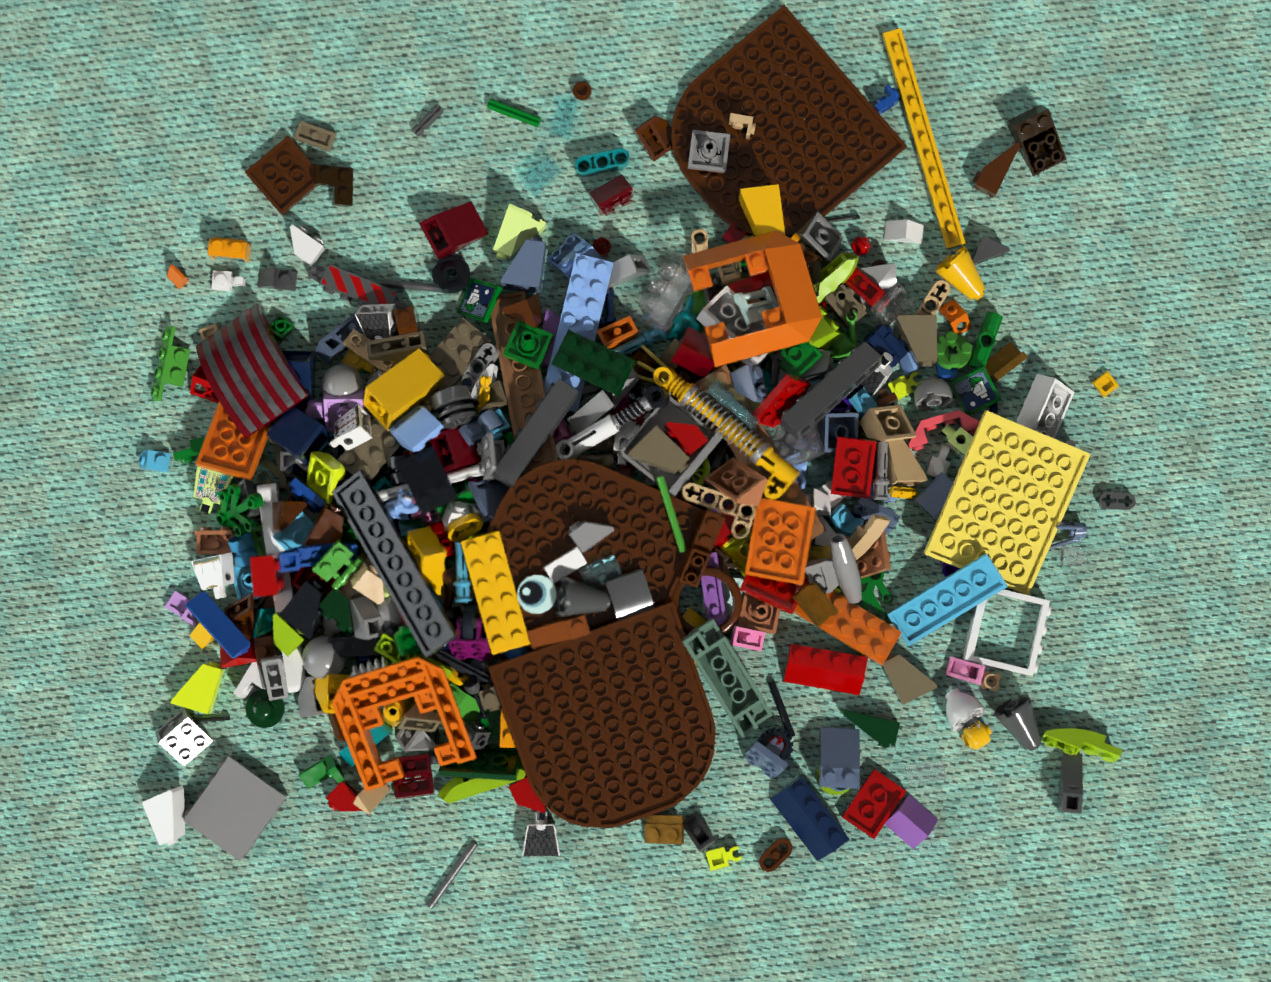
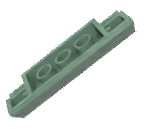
[682,618,772,738]

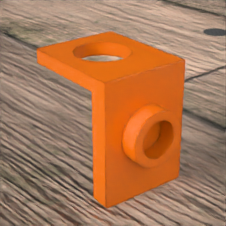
[938,299,972,335]

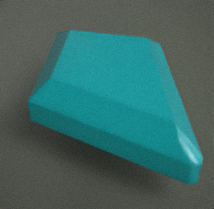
[253,608,276,638]

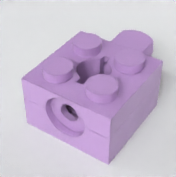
[306,387,365,432]

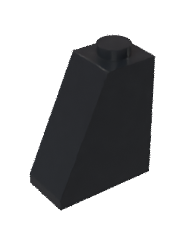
[279,576,327,639]

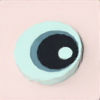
[517,574,556,614]

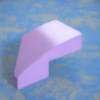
[164,590,197,626]

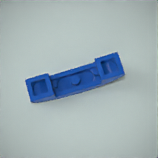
[279,543,357,572]

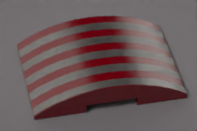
[196,303,309,439]

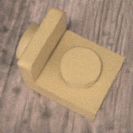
[729,113,756,139]

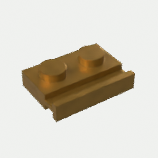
[645,814,684,844]

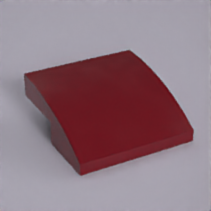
[391,753,435,799]

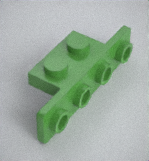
[151,326,190,402]

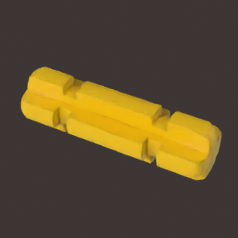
[477,375,491,413]
[888,486,918,499]

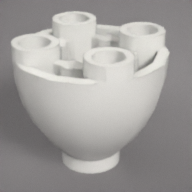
[945,688,987,732]

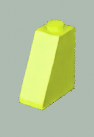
[171,661,225,714]

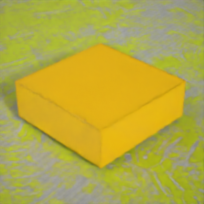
[1092,371,1119,398]

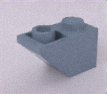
[731,364,768,402]

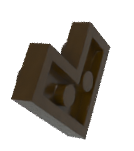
[314,164,353,207]

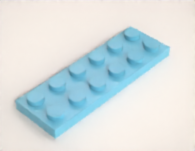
[887,553,1008,646]

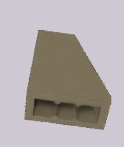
[895,315,937,367]
[627,425,690,475]
[882,653,938,705]

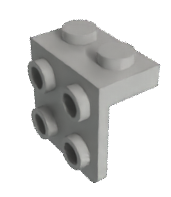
[477,432,505,480]

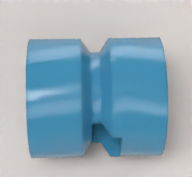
[228,533,259,567]

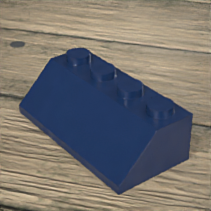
[770,775,850,861]

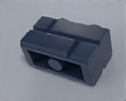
[863,324,908,368]

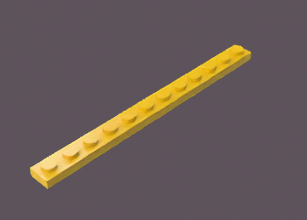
[882,28,965,250]

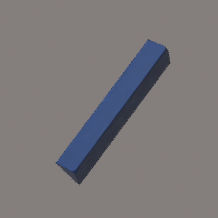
[185,591,251,659]

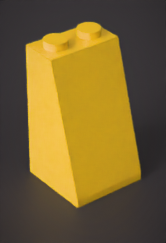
[739,184,785,236]
[363,349,445,431]

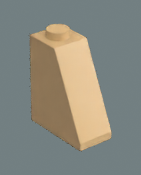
[881,439,928,488]

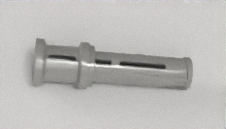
[872,442,890,501]

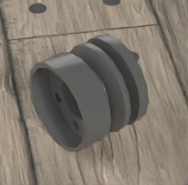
[429,385,479,431]

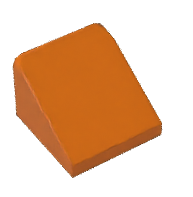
[167,264,189,289]

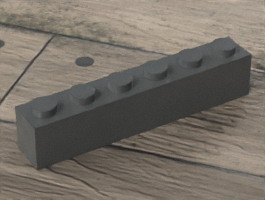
[781,342,882,440]
[493,379,578,488]

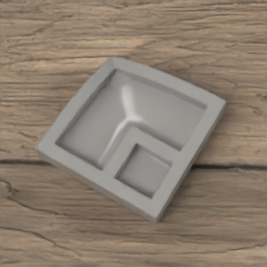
[858,263,899,306]

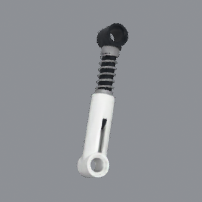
[556,386,670,459]

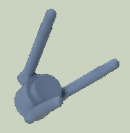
[1049,521,1087,550]

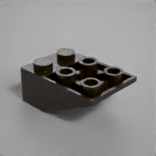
[1006,105,1067,176]

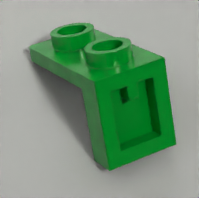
[299,754,345,789]

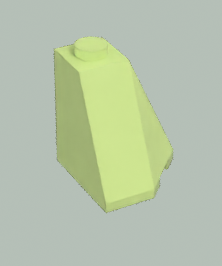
[493,204,547,261]

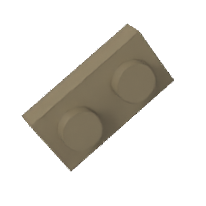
[294,121,337,152]

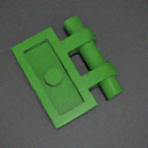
[312,539,364,590]

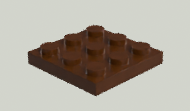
[245,136,319,216]

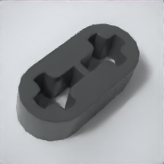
[1098,492,1136,510]

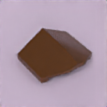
[634,115,672,161]

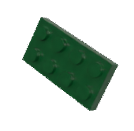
[551,330,636,397]
[439,745,521,781]

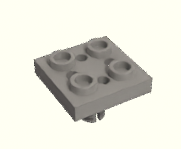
[688,130,730,173]

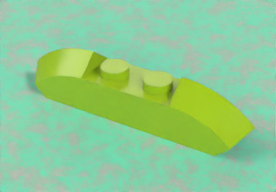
[811,253,859,304]
[437,762,526,803]

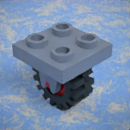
[743,727,794,779]

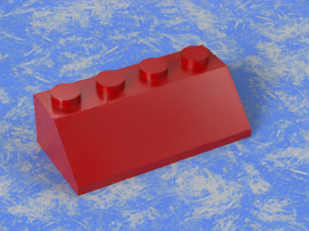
[783,644,868,695]

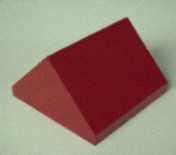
[670,327,714,378]

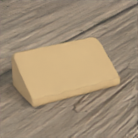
[353,783,390,815]

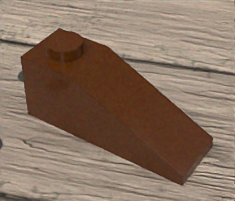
[972,142,1021,198]

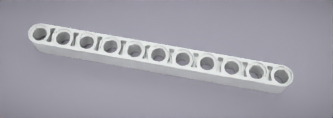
[257,482,307,693]

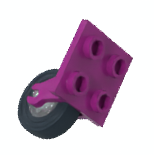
[449,605,492,660]

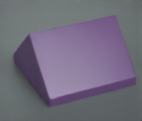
[885,794,938,849]

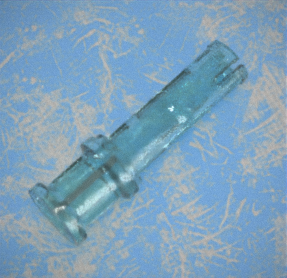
[707,381,760,430]

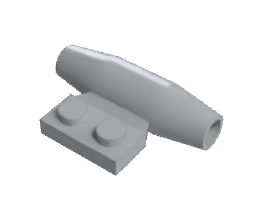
[806,534,862,604]

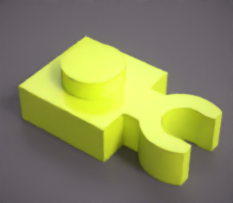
[887,372,922,400]
[705,846,742,871]

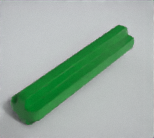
[487,98,541,127]

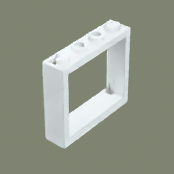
[962,589,1052,676]

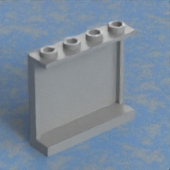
[619,392,723,497]
[183,755,288,861]

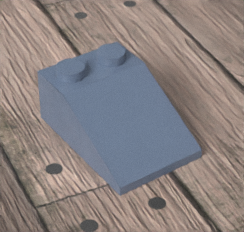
[818,727,860,789]

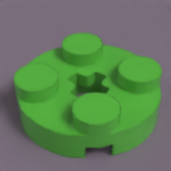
[937,331,972,370]

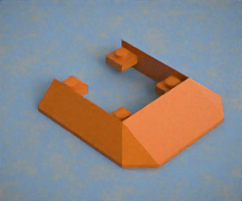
[683,231,822,367]
[332,656,477,791]

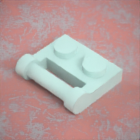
[734,286,779,326]

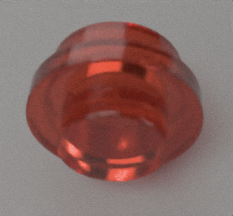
[592,237,611,256]

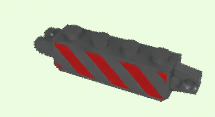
[308,264,408,309]

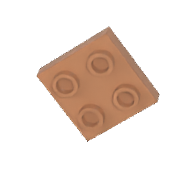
[856,531,891,578]
[737,593,781,634]

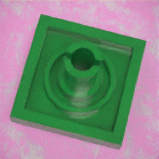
[503,321,553,370]

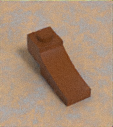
[526,614,590,650]

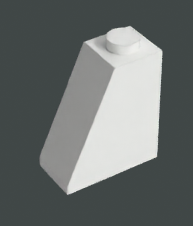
[142,785,185,846]

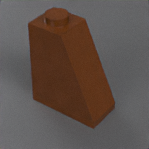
[394,306,421,335]
[303,503,343,546]

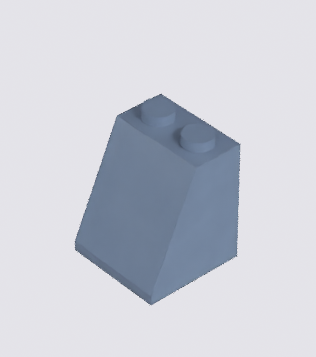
[501,238,547,294]

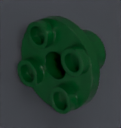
[246,689,285,728]

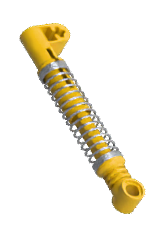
[653,367,800,499]

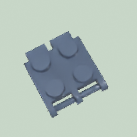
[468,479,508,523]
[851,498,900,535]

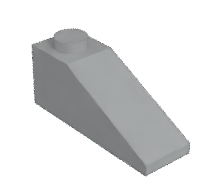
[261,656,289,701]

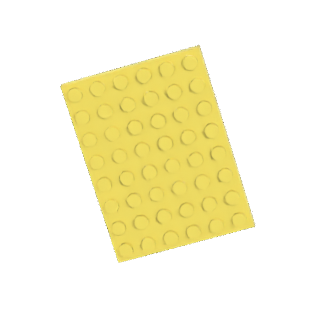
[923,410,1091,595]

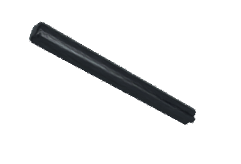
[385,623,490,685]

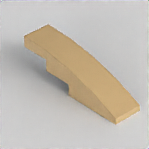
[845,514,890,561]

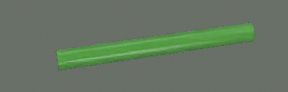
[656,476,687,553]

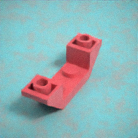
[907,410,980,452]

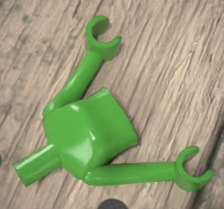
[816,309,858,358]

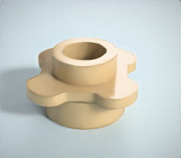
[980,671,1001,692]

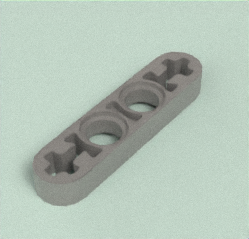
[455,343,499,394]

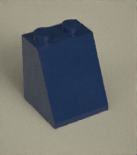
[282,350,316,408]
[267,406,330,466]

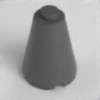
[554,577,611,617]
[994,695,1042,751]

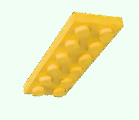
[461,530,530,655]

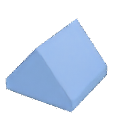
[899,352,919,375]

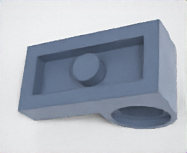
[458,409,504,446]

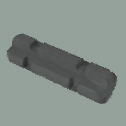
[412,104,443,137]

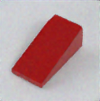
[845,267,885,308]

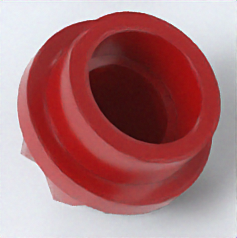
[851,236,871,256]

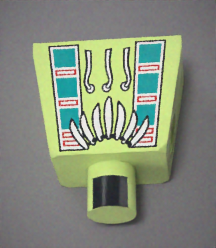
[940,424,973,460]
[194,466,236,514]

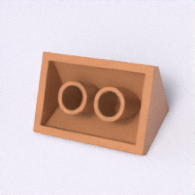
[703,457,767,506]

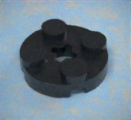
[432,255,471,293]

